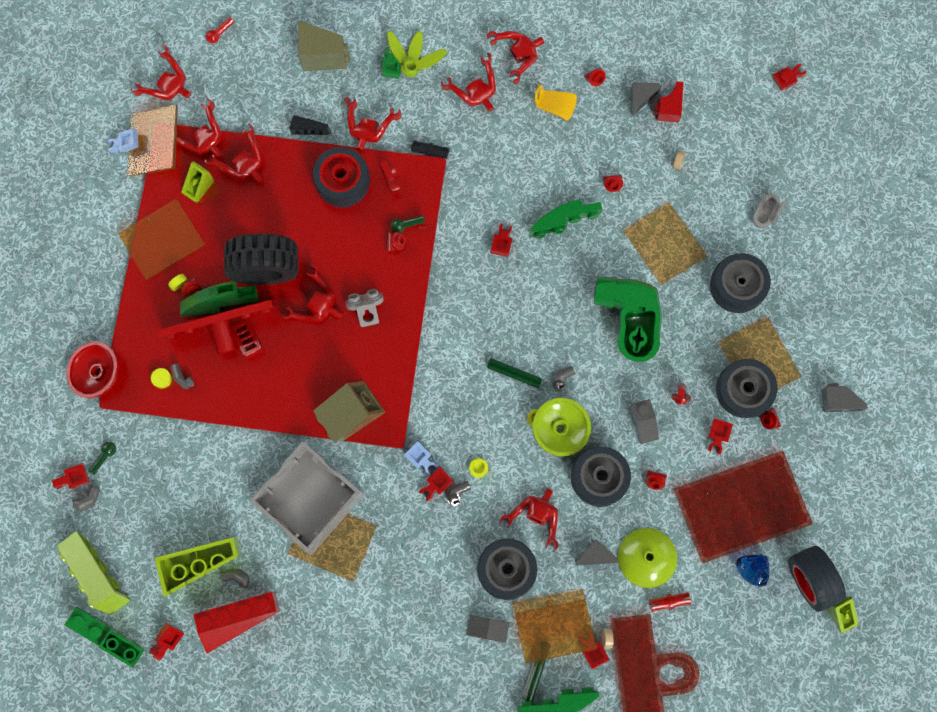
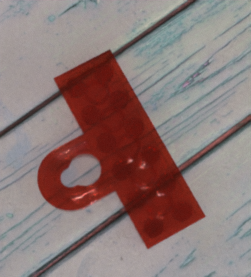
[610,614,700,712]

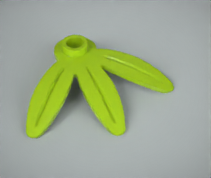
[387,31,447,77]

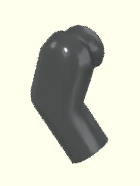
[171,364,195,389]
[553,366,575,391]
[448,481,471,507]
[73,487,100,511]
[221,568,250,588]

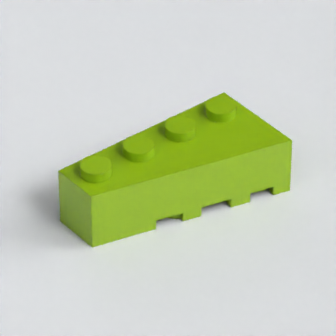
[57,531,130,615]
[154,536,242,597]

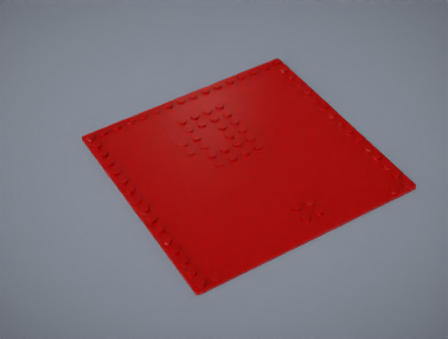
[99,123,446,449]

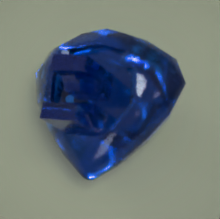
[735,554,770,587]

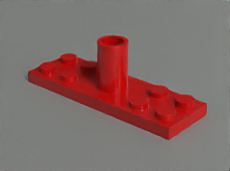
[156,299,276,354]

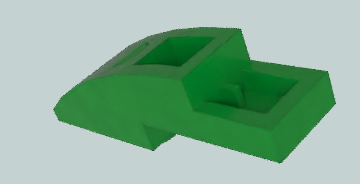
[530,199,602,239]
[180,281,258,317]
[64,607,145,668]
[517,687,599,712]

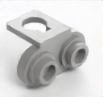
[752,194,786,228]
[345,289,384,327]

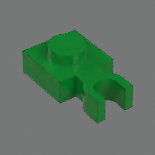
[381,47,401,79]

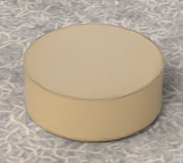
[673,151,686,170]
[602,628,613,649]

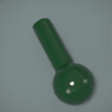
[390,215,426,233]
[88,442,116,475]

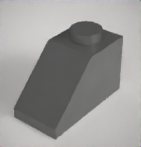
[821,383,868,413]
[629,399,659,445]

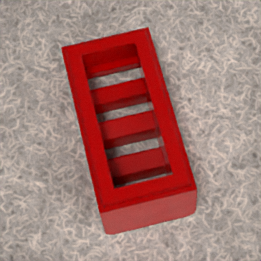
[230,318,264,360]

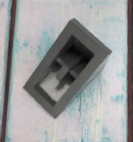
[631,82,662,115]
[576,540,618,565]
[466,615,509,643]

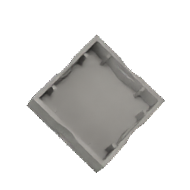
[250,441,364,555]

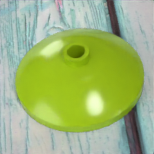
[532,398,591,457]
[618,528,677,588]

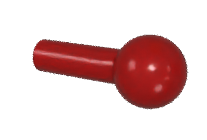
[205,17,235,44]

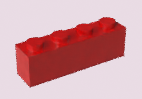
[193,592,280,654]

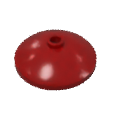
[66,341,119,399]

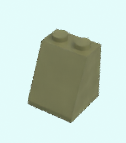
[298,21,350,71]
[314,381,385,443]

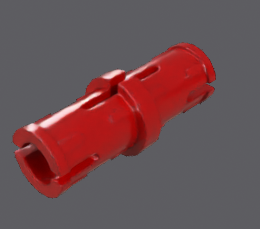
[649,592,691,612]

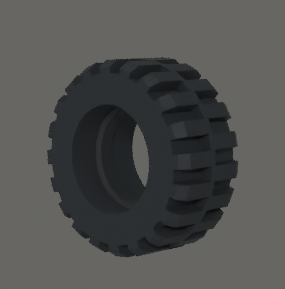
[224,233,299,285]

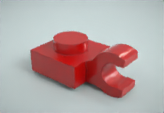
[52,463,90,489]
[149,623,184,661]

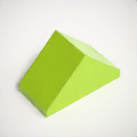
[181,161,214,202]
[827,596,859,634]

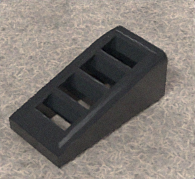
[289,115,330,135]

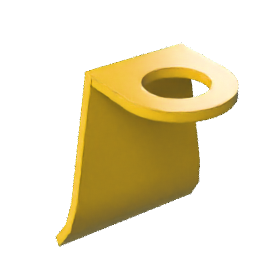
[535,84,577,121]

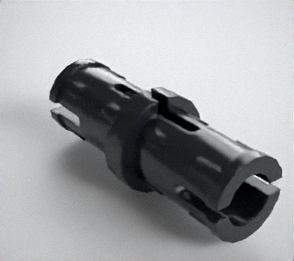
[411,140,450,159]

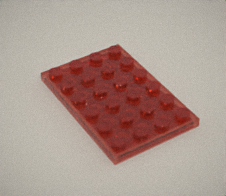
[673,450,813,564]

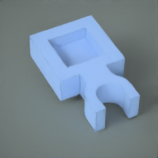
[108,128,138,153]
[404,441,438,476]

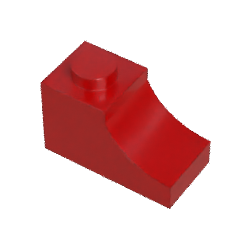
[654,81,684,123]

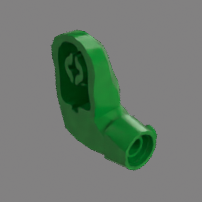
[593,277,662,362]

